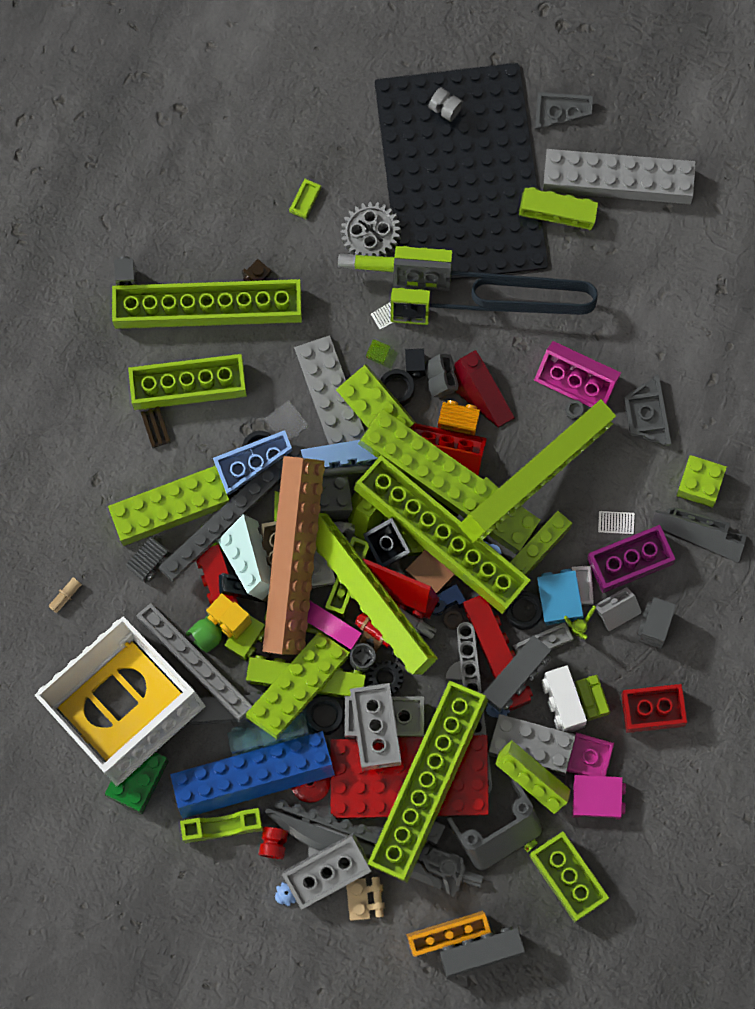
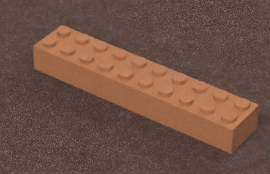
[262,456,325,654]

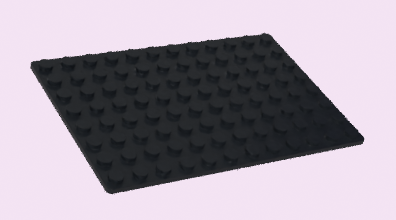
[374,63,548,280]

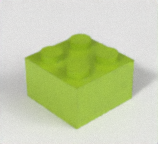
[676,455,726,508]

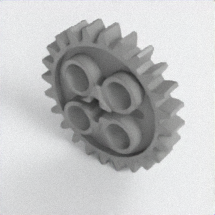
[340,202,401,257]

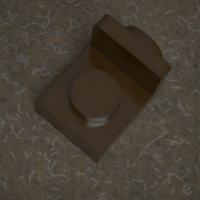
[242,259,272,281]

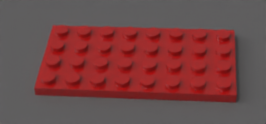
[331,735,489,819]

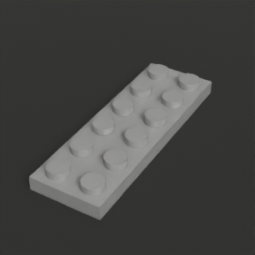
[294,335,365,445]

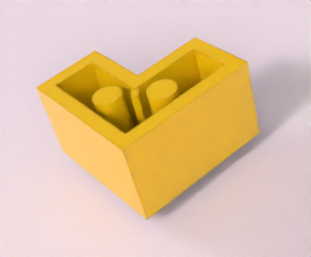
[206,593,252,639]

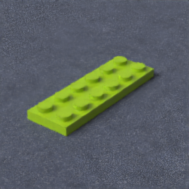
[246,631,350,739]

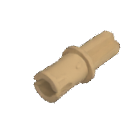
[49,577,82,613]

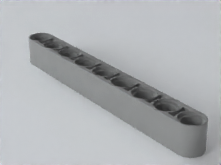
[457,622,492,794]

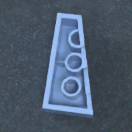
[213,430,293,496]

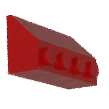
[411,423,487,476]
[362,558,439,619]

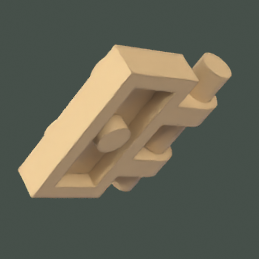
[346,877,385,921]

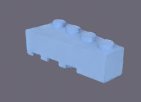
[301,440,378,469]

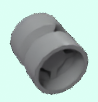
[428,87,463,121]

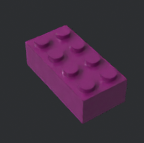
[587,525,676,594]

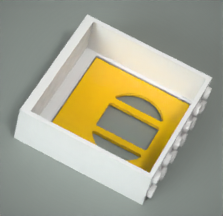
[35,616,206,786]

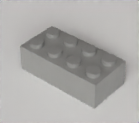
[489,714,575,776]

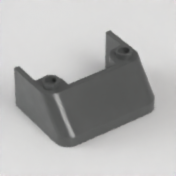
[447,779,542,870]

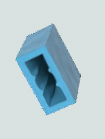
[537,569,584,626]

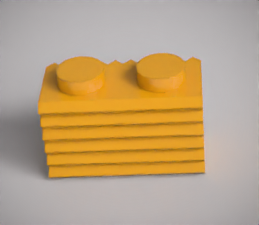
[438,400,480,435]

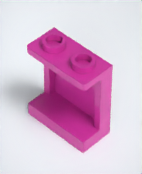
[572,775,626,819]

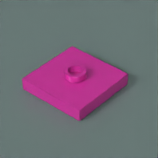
[566,733,614,776]

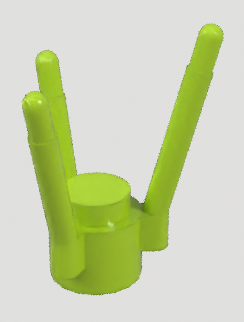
[564,606,596,639]

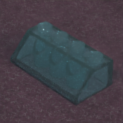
[227,713,309,756]

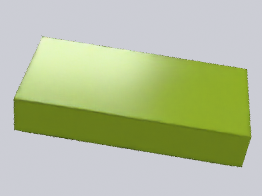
[289,179,322,219]

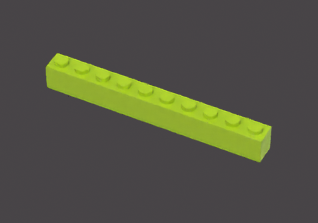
[316,513,438,674]

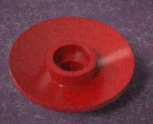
[292,777,330,803]

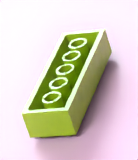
[128,354,247,410]
[108,465,229,546]

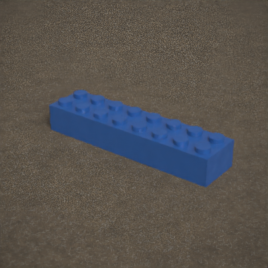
[170,731,335,819]

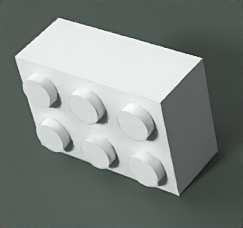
[541,665,587,733]

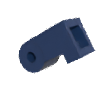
[432,584,466,616]

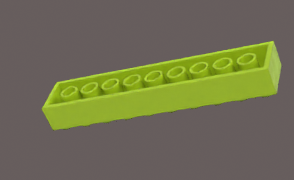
[112,279,302,329]
[458,399,616,543]
[358,409,540,554]
[354,455,530,614]
[368,680,488,883]

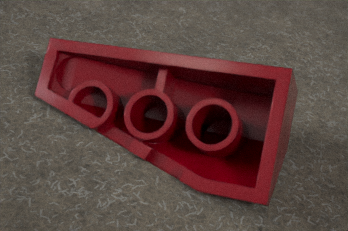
[454,350,515,428]

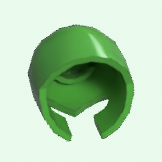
[186,615,222,653]

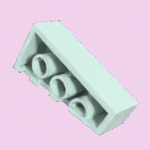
[218,514,271,600]

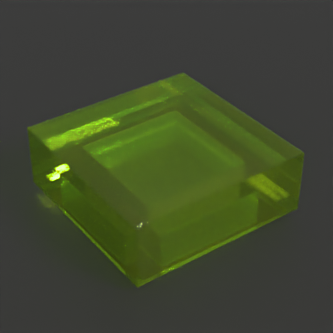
[366,339,390,364]

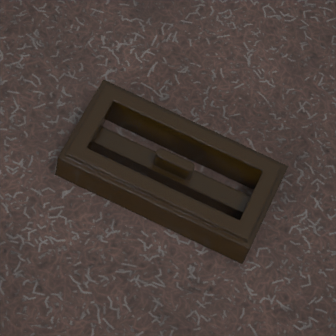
[141,406,171,448]

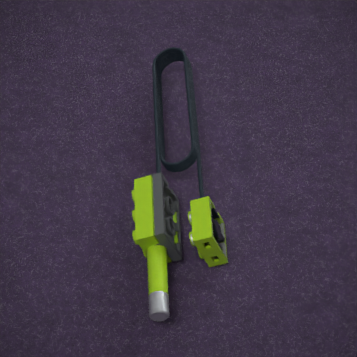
[338,246,598,325]

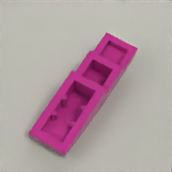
[307,600,362,650]

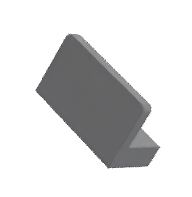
[594,587,642,631]

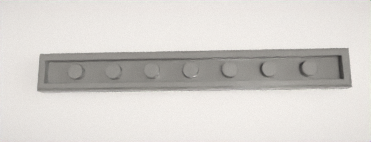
[136,603,252,722]

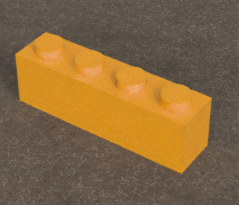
[406,911,491,957]

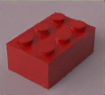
[621,684,687,733]

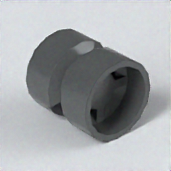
[349,643,376,674]

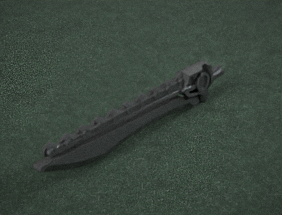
[265,799,483,897]

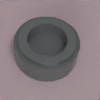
[565,400,584,420]

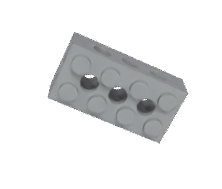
[350,683,401,771]
[345,696,424,739]
[282,833,373,910]

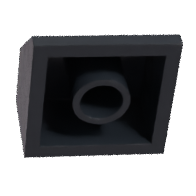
[363,517,412,567]

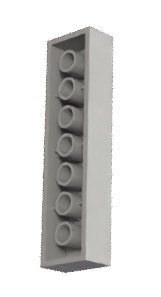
[543,149,696,204]

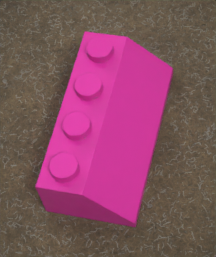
[534,341,621,407]

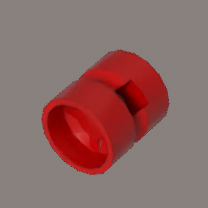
[258,827,288,859]

